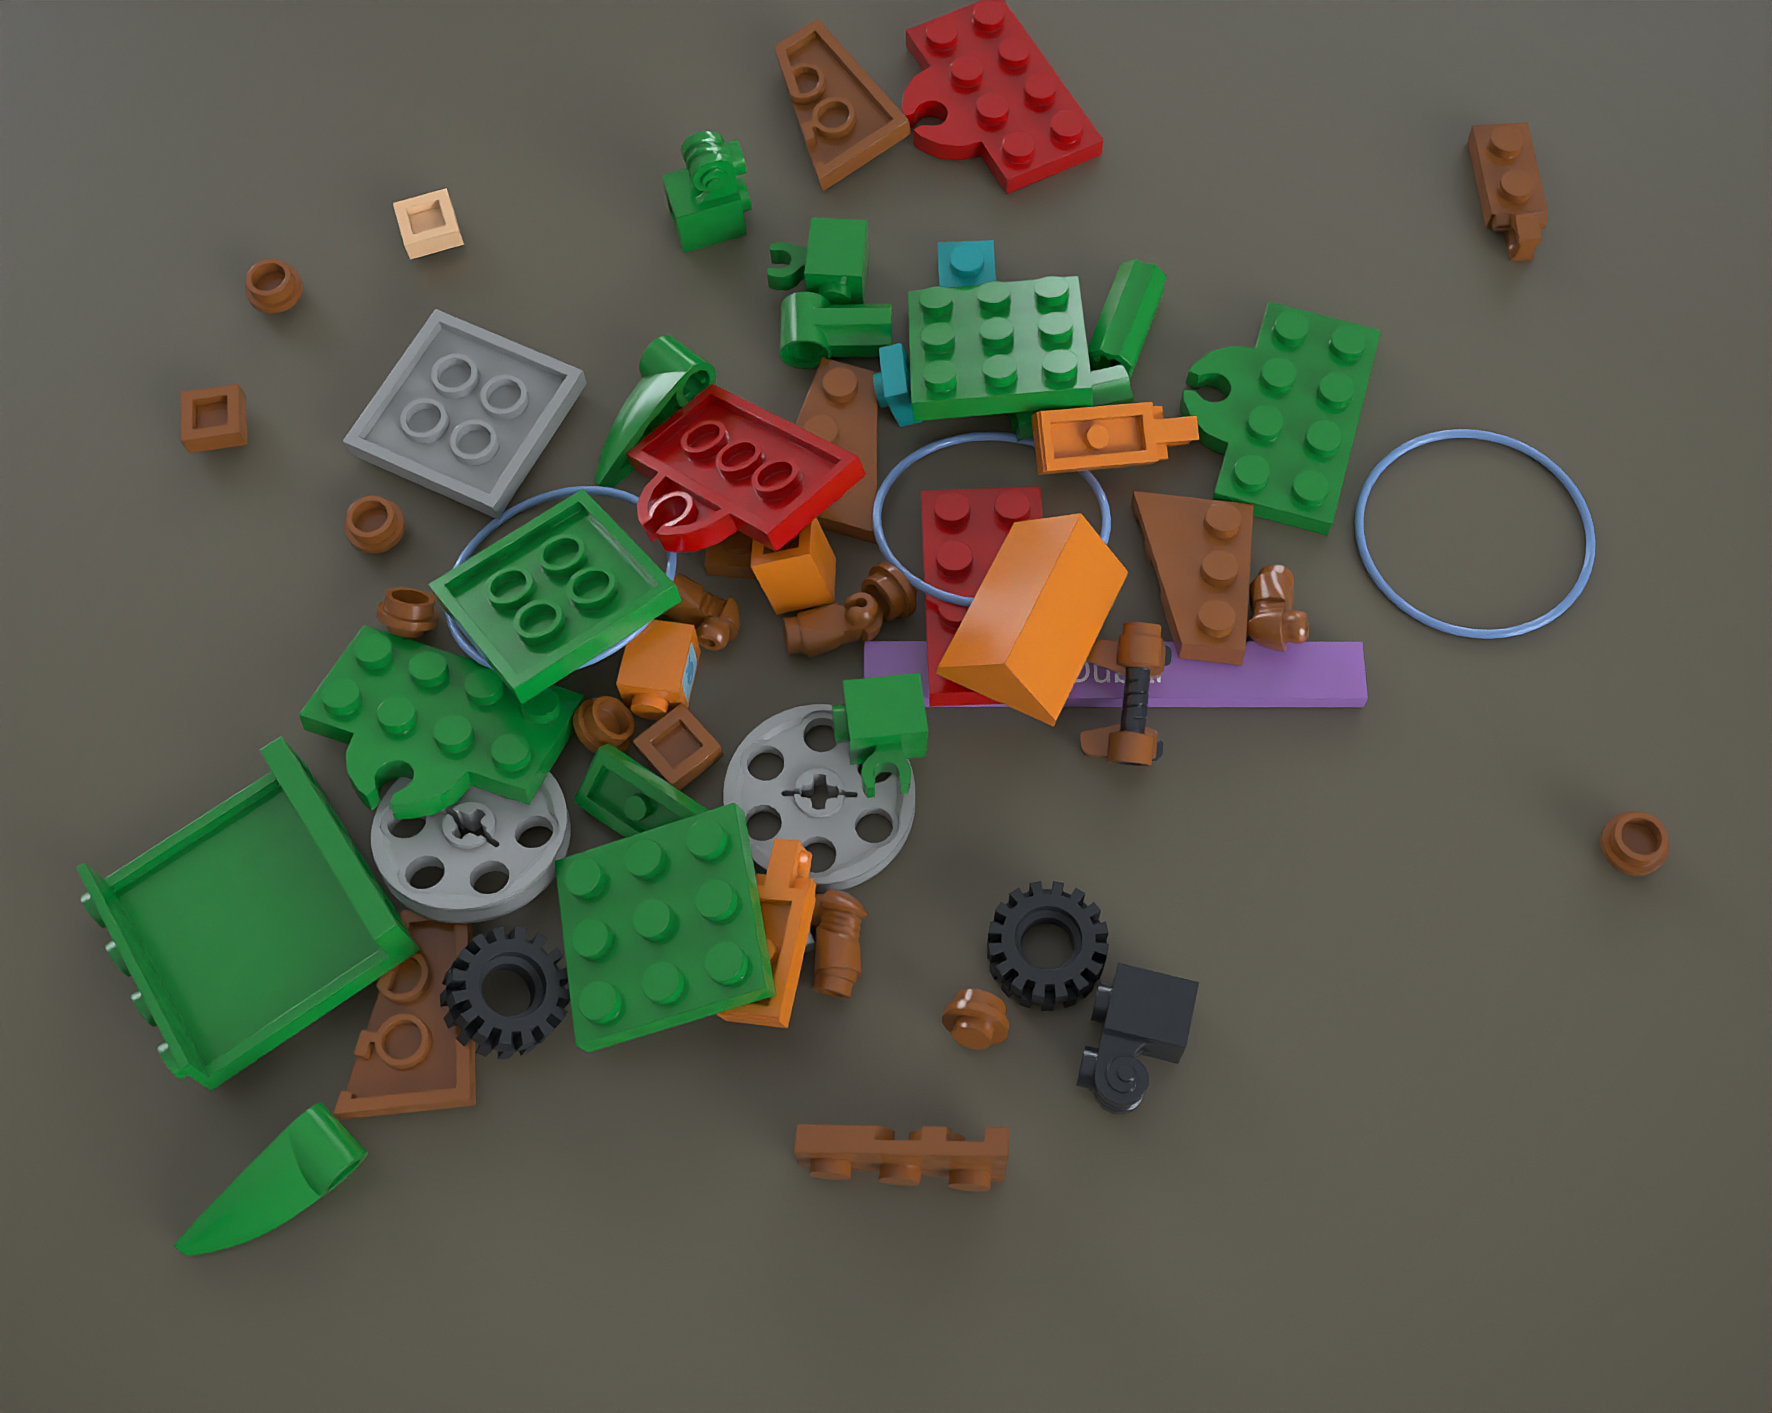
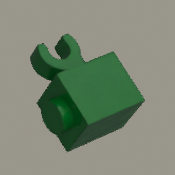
[767,217,869,304]
[832,672,928,798]

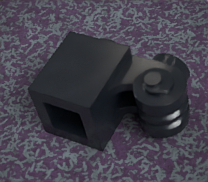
[1076,963,1199,1114]

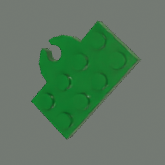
[1180,301,1381,536]
[299,625,585,820]

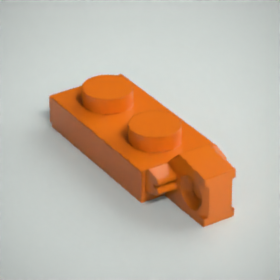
[1031,402,1199,475]
[717,838,816,1029]

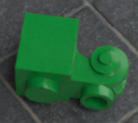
[661,131,752,253]

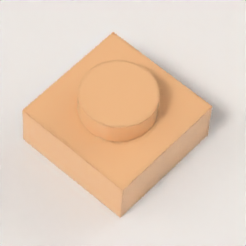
[393,188,464,260]

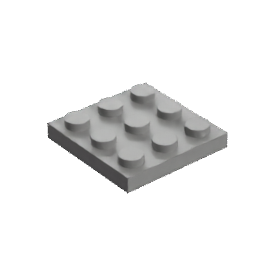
[342,309,587,519]

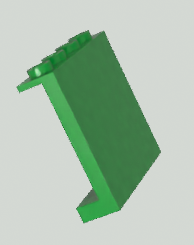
[76,736,421,1091]

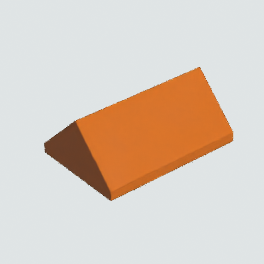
[936,513,1128,727]

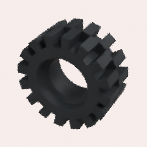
[987,881,1109,1011]
[440,926,571,1059]

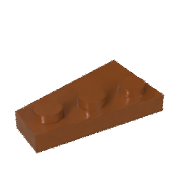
[774,18,911,192]
[795,358,878,544]
[1131,491,1254,666]
[333,910,476,1120]
[794,1124,1010,1191]

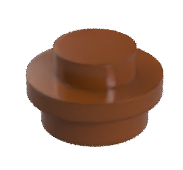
[245,258,303,314]
[344,495,406,554]
[861,562,917,622]
[376,587,440,638]
[573,696,635,754]
[1600,811,1670,876]
[942,989,1010,1049]

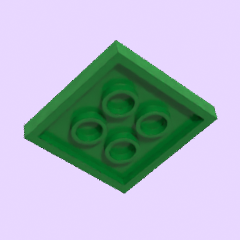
[908,276,1093,421]
[428,489,682,704]
[555,802,776,1053]

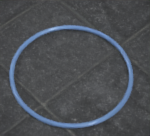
[1354,429,1596,639]
[872,432,1111,607]
[445,486,676,670]

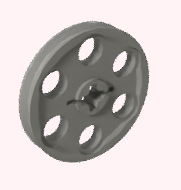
[723,704,915,893]
[371,772,571,924]

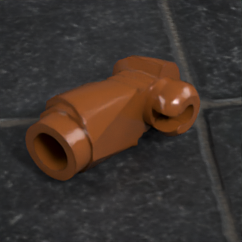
[1247,565,1309,652]
[663,573,741,651]
[782,592,883,659]
[810,889,868,999]

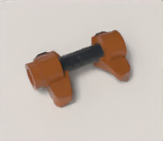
[1080,622,1172,766]

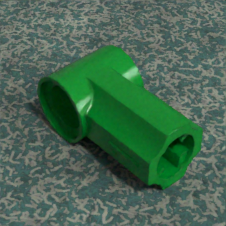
[779,292,892,370]

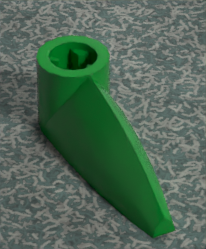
[594,335,716,488]
[173,1102,369,1256]

